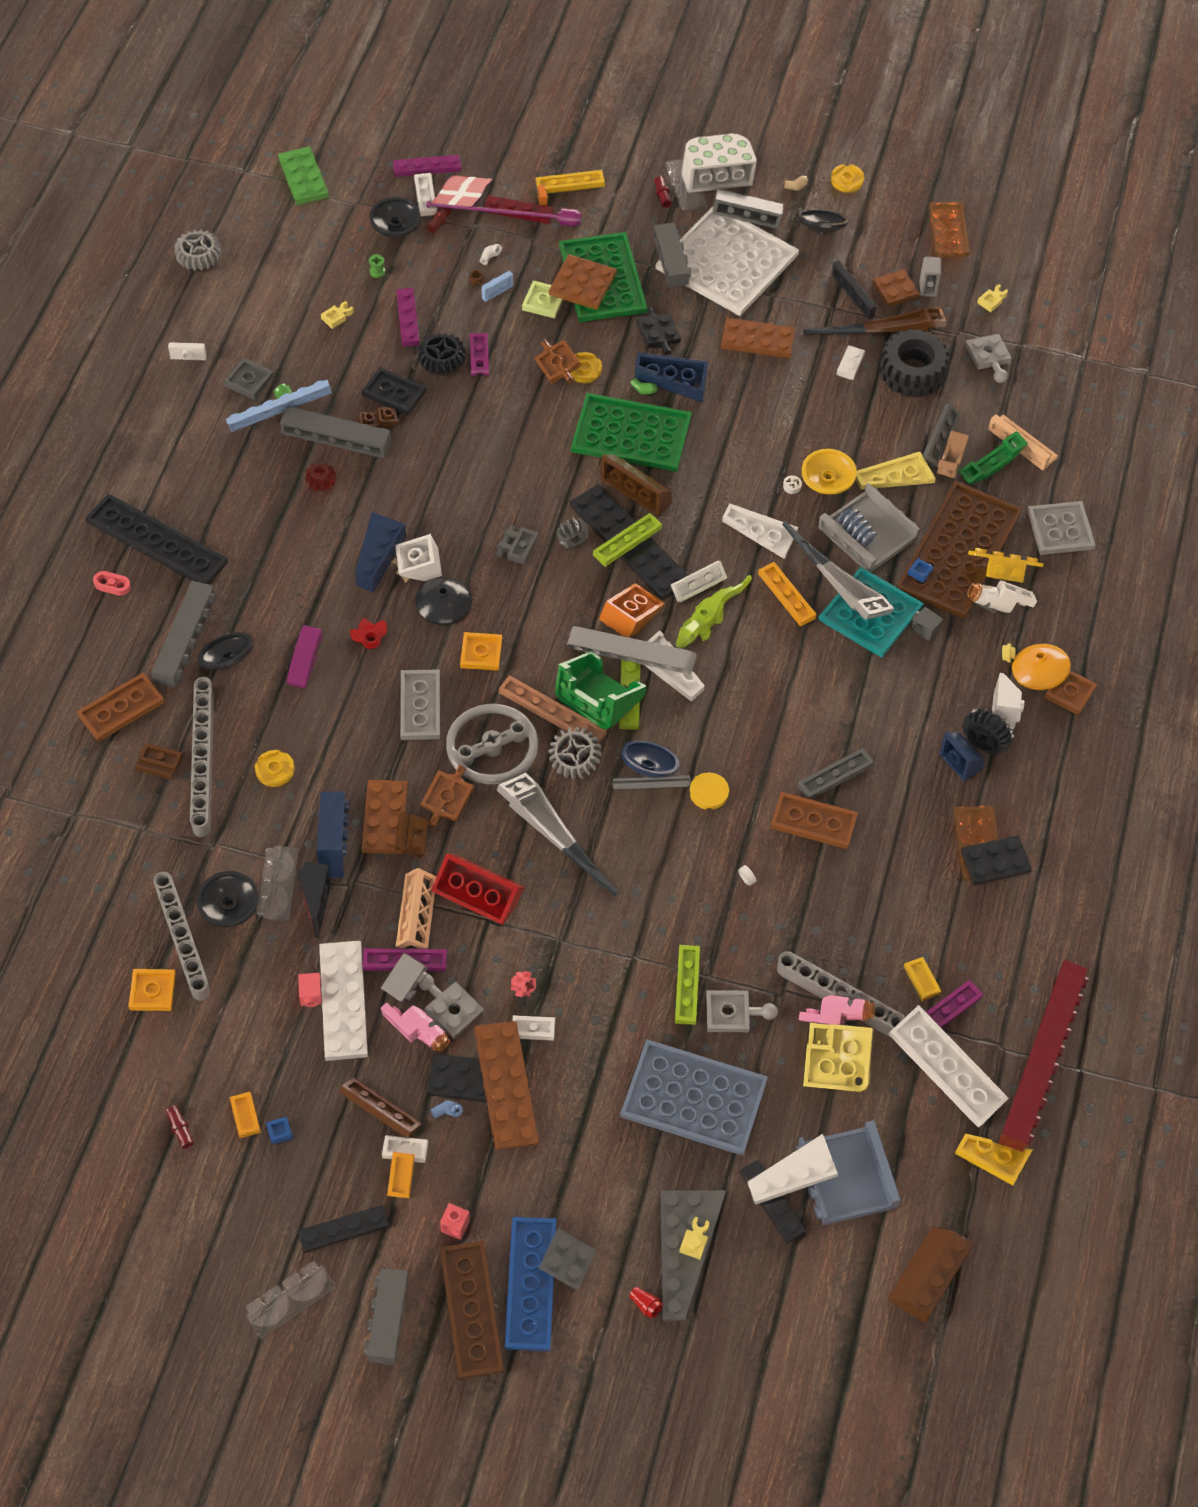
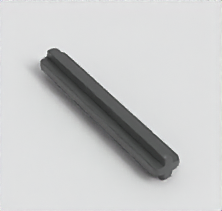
[613,775,691,789]

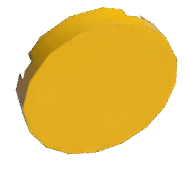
[831,164,864,192]
[570,352,602,383]
[255,750,295,787]
[689,772,729,809]

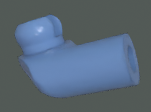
[430,1100,463,1119]

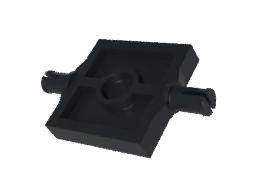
[636,307,681,355]

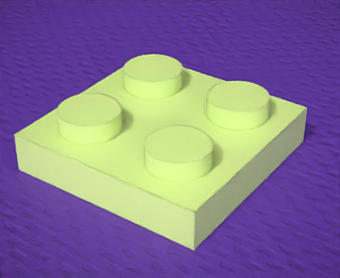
[522,281,563,318]

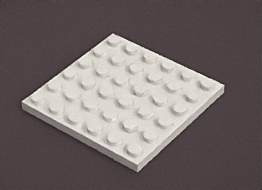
[656,207,799,316]

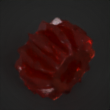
[305,461,336,492]

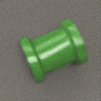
[369,254,385,278]

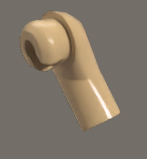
[784,176,808,191]

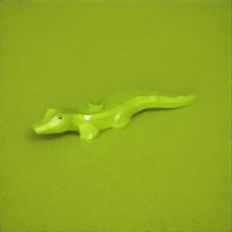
[676,575,752,649]

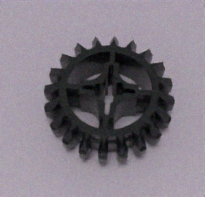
[418,332,466,376]
[962,708,1014,755]

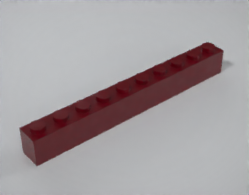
[998,960,1089,1153]

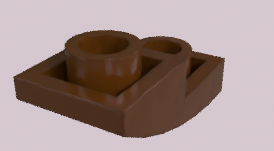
[357,408,398,428]

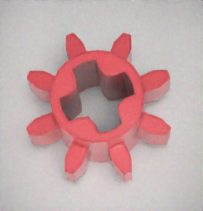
[511,971,536,997]

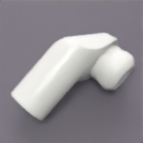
[480,244,502,265]

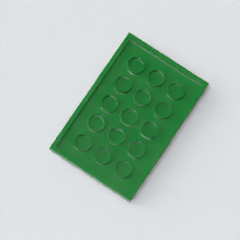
[559,232,647,322]
[571,393,692,472]

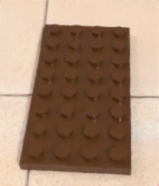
[896,481,1023,619]

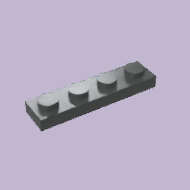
[922,403,961,468]
[797,748,874,799]

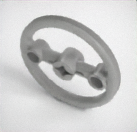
[446,704,538,784]

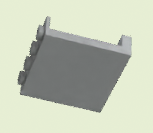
[818,483,919,572]

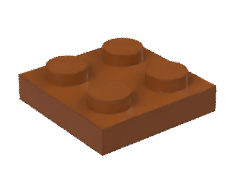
[873,269,920,307]
[1044,671,1097,716]

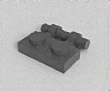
[495,525,539,565]

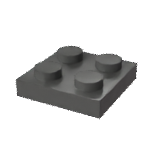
[224,358,274,400]
[539,1228,597,1290]

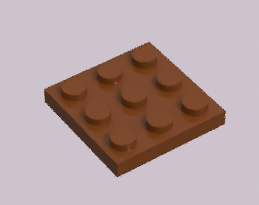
[549,254,617,310]

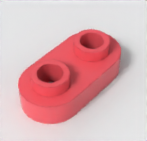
[93,571,131,596]

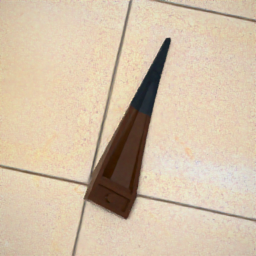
[804,308,947,334]

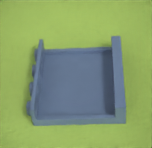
[796,1120,900,1226]

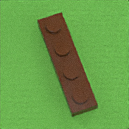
[339,1078,422,1138]

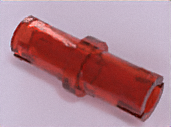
[427,207,452,234]

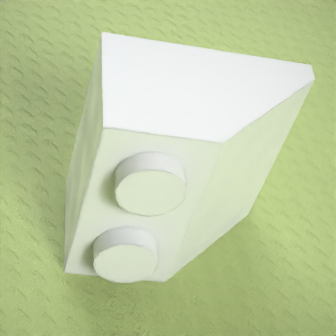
[395,534,442,581]
[992,673,1024,729]

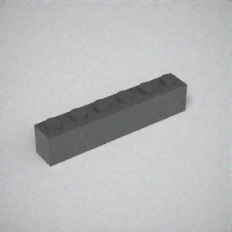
[280,406,391,458]
[151,581,217,688]

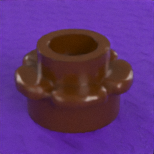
[468,269,485,286]

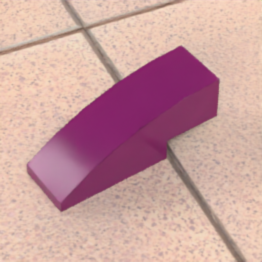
[287,625,323,688]

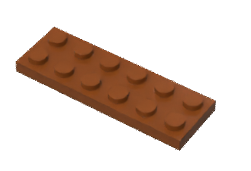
[474,1021,539,1151]

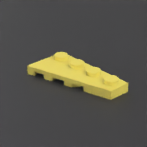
[855,452,936,490]

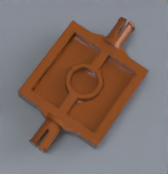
[534,340,582,385]
[420,765,474,827]

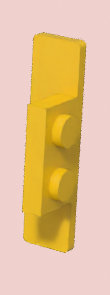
[968,548,1044,583]

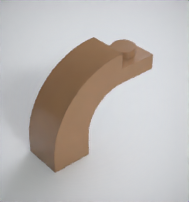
[937,431,970,478]

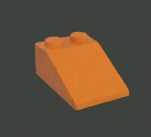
[599,583,665,638]

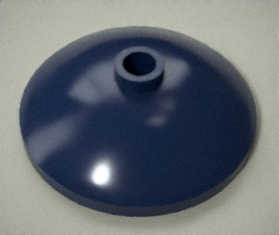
[621,740,679,778]

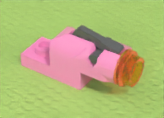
[799,991,875,1025]
[381,1003,450,1052]

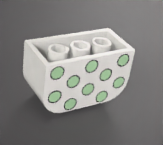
[682,134,757,193]

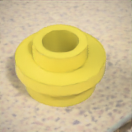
[1002,643,1015,662]

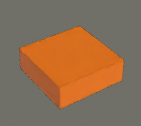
[538,185,548,206]

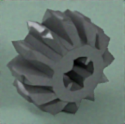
[557,518,589,549]

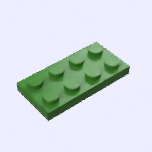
[278,147,329,205]

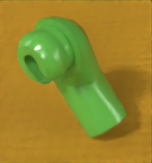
[631,378,657,395]

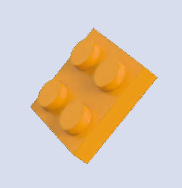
[460,632,502,671]
[129,969,176,1011]

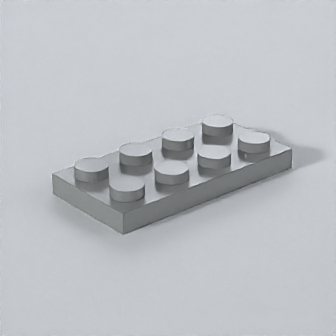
[400,670,440,740]

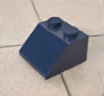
[939,732,985,781]

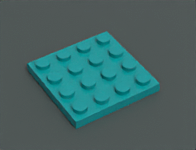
[819,567,924,658]

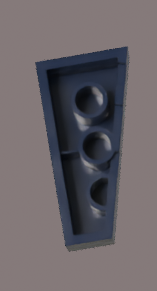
[635,352,708,403]
[355,512,406,593]
[317,791,350,878]

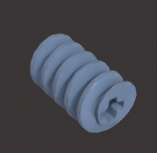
[838,508,878,548]

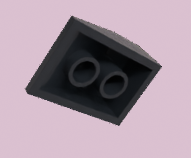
[298,862,332,938]

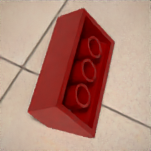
[431,854,525,925]

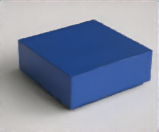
[908,558,934,583]
[266,1117,293,1145]

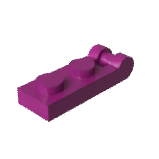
[470,333,489,376]

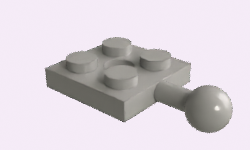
[965,334,1012,383]
[418,974,484,1040]
[706,990,778,1032]

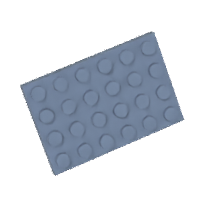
[620,1039,768,1156]

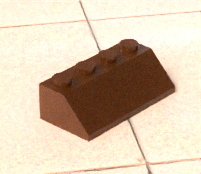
[601,454,672,516]
[887,1227,974,1323]

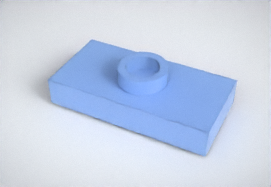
[481,271,513,302]

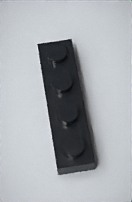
[832,261,876,320]
[740,1160,806,1244]
[298,1205,389,1253]

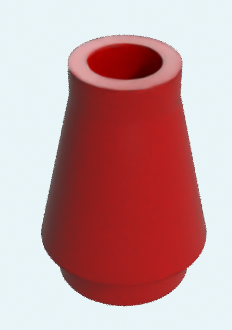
[629,1287,663,1318]

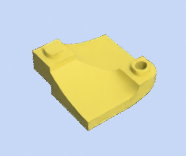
[803,1023,873,1092]

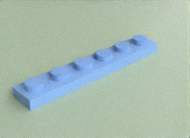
[226,380,332,432]

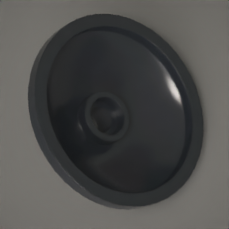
[369,197,421,237]
[798,209,849,235]
[415,577,472,625]
[198,632,254,670]
[197,871,259,927]

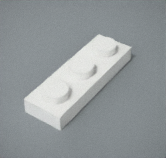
[414,173,437,216]
[671,561,727,602]

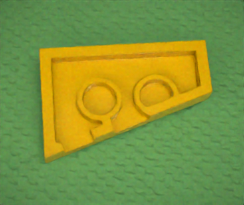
[955,1134,1032,1185]

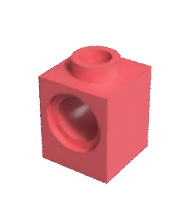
[298,973,322,1007]
[440,1203,470,1240]

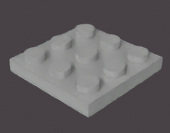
[1027,501,1095,555]

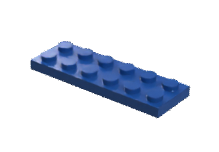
[505,1217,556,1351]

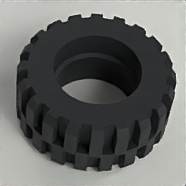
[880,329,950,397]

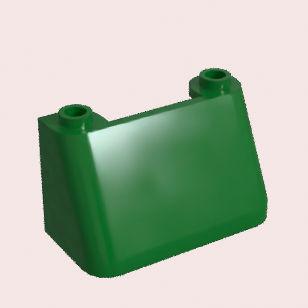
[555,651,647,730]

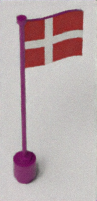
[427,176,582,227]

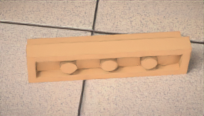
[988,415,1058,470]
[396,868,436,949]

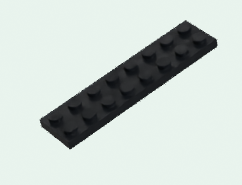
[570,484,689,601]
[85,493,228,585]

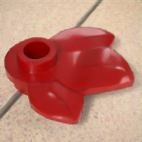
[349,618,387,649]

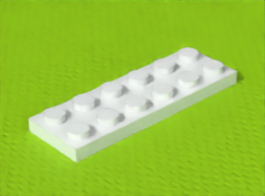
[319,940,368,1061]
[888,1005,1009,1128]

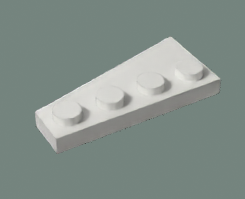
[722,504,798,559]
[644,631,704,702]
[748,1134,838,1205]

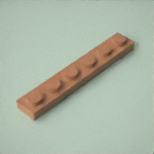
[499,675,606,744]

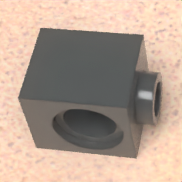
[911,607,943,642]

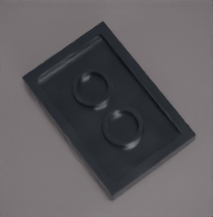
[362,367,426,416]
[960,835,1032,886]
[427,1053,487,1103]

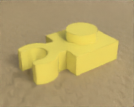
[978,285,1008,312]
[321,301,354,329]
[679,1217,709,1259]

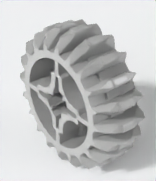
[174,229,221,271]
[549,726,602,779]

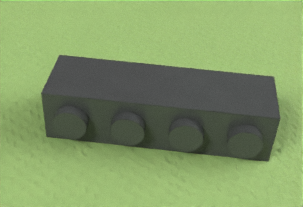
[712,189,783,229]
[653,222,692,288]
[364,1268,409,1366]

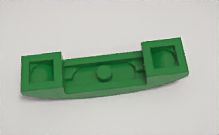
[958,431,1028,485]

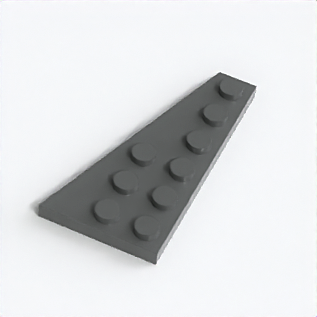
[660,1190,726,1321]

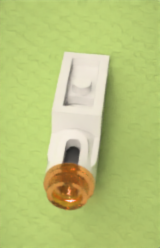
[967,580,1037,613]

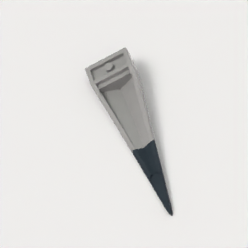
[782,521,894,620]
[497,773,618,896]

